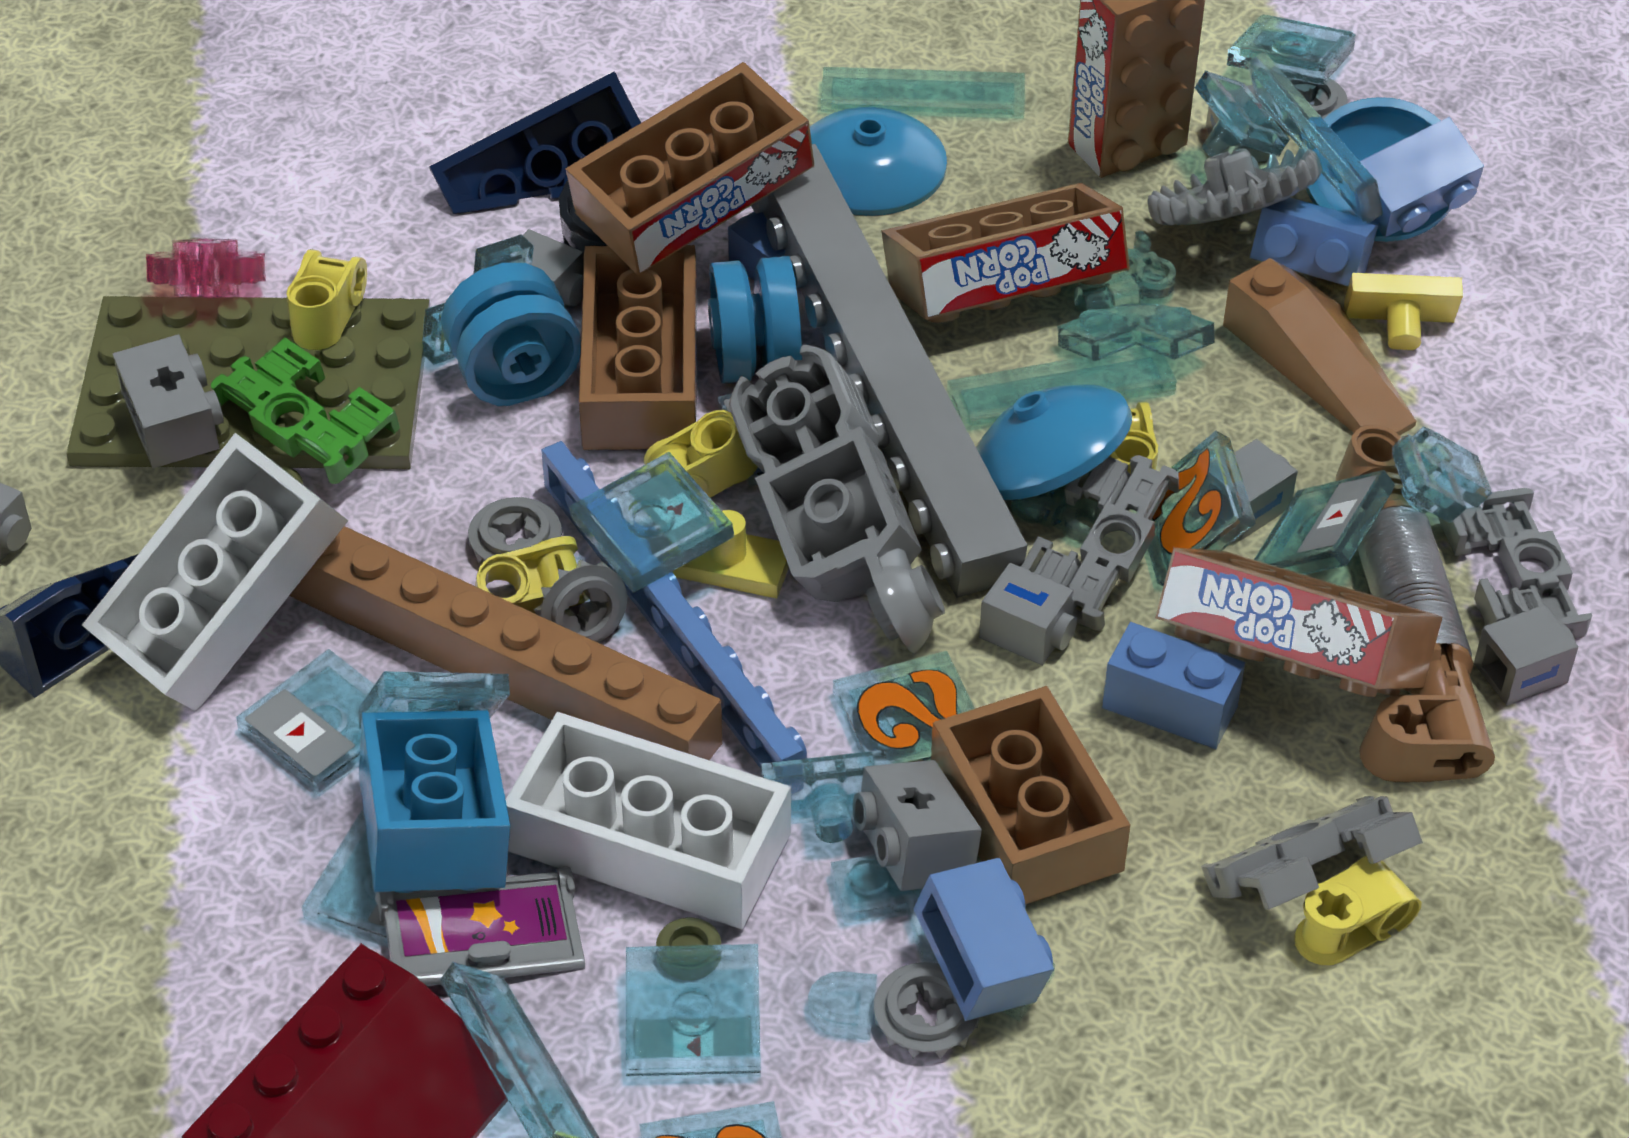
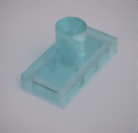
[1194,70,1290,157]
[761,750,889,843]

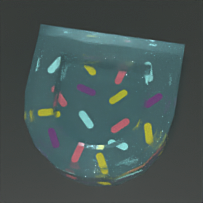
[808,971,877,1040]

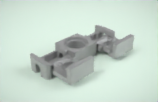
[1021,455,1179,630]
[1438,488,1592,639]
[1201,796,1423,910]

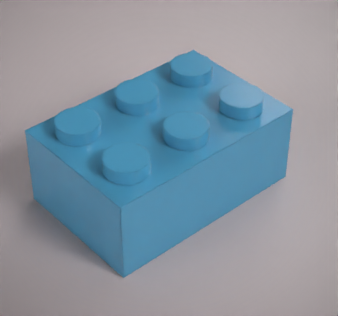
[359,710,510,893]

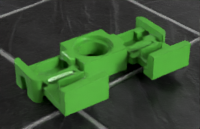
[211,338,400,484]

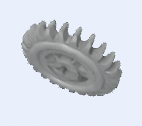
[1148,148,1322,226]

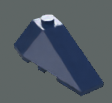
[429,71,641,214]
[0,554,138,698]

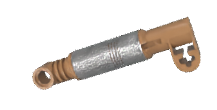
[1336,424,1495,782]

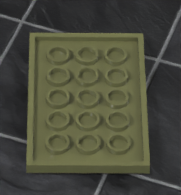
[66,296,431,469]

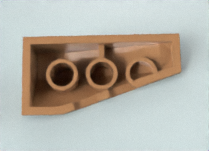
[1223,258,1417,435]

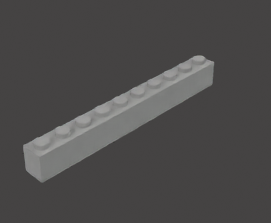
[751,144,1028,598]

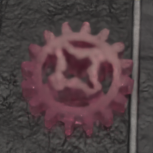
[146,237,266,298]

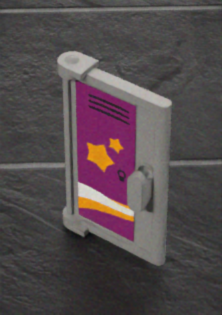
[375,867,585,986]

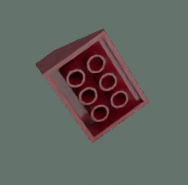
[182,943,526,1138]

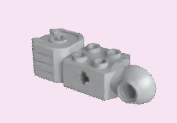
[729,345,945,654]

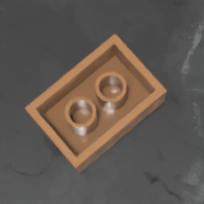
[931,686,1131,905]

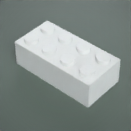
[82,433,349,711]
[506,712,791,929]

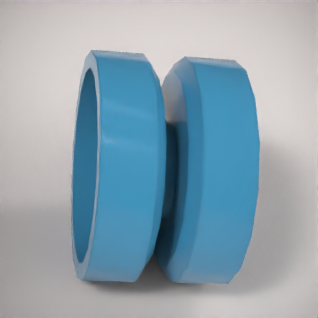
[708,256,802,384]
[441,263,581,406]

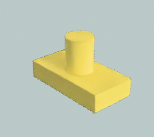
[1344,273,1463,350]
[664,510,789,599]

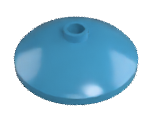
[1305,97,1451,242]
[810,107,947,216]
[976,385,1132,500]

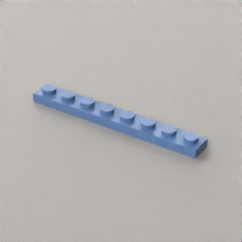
[541,441,807,792]

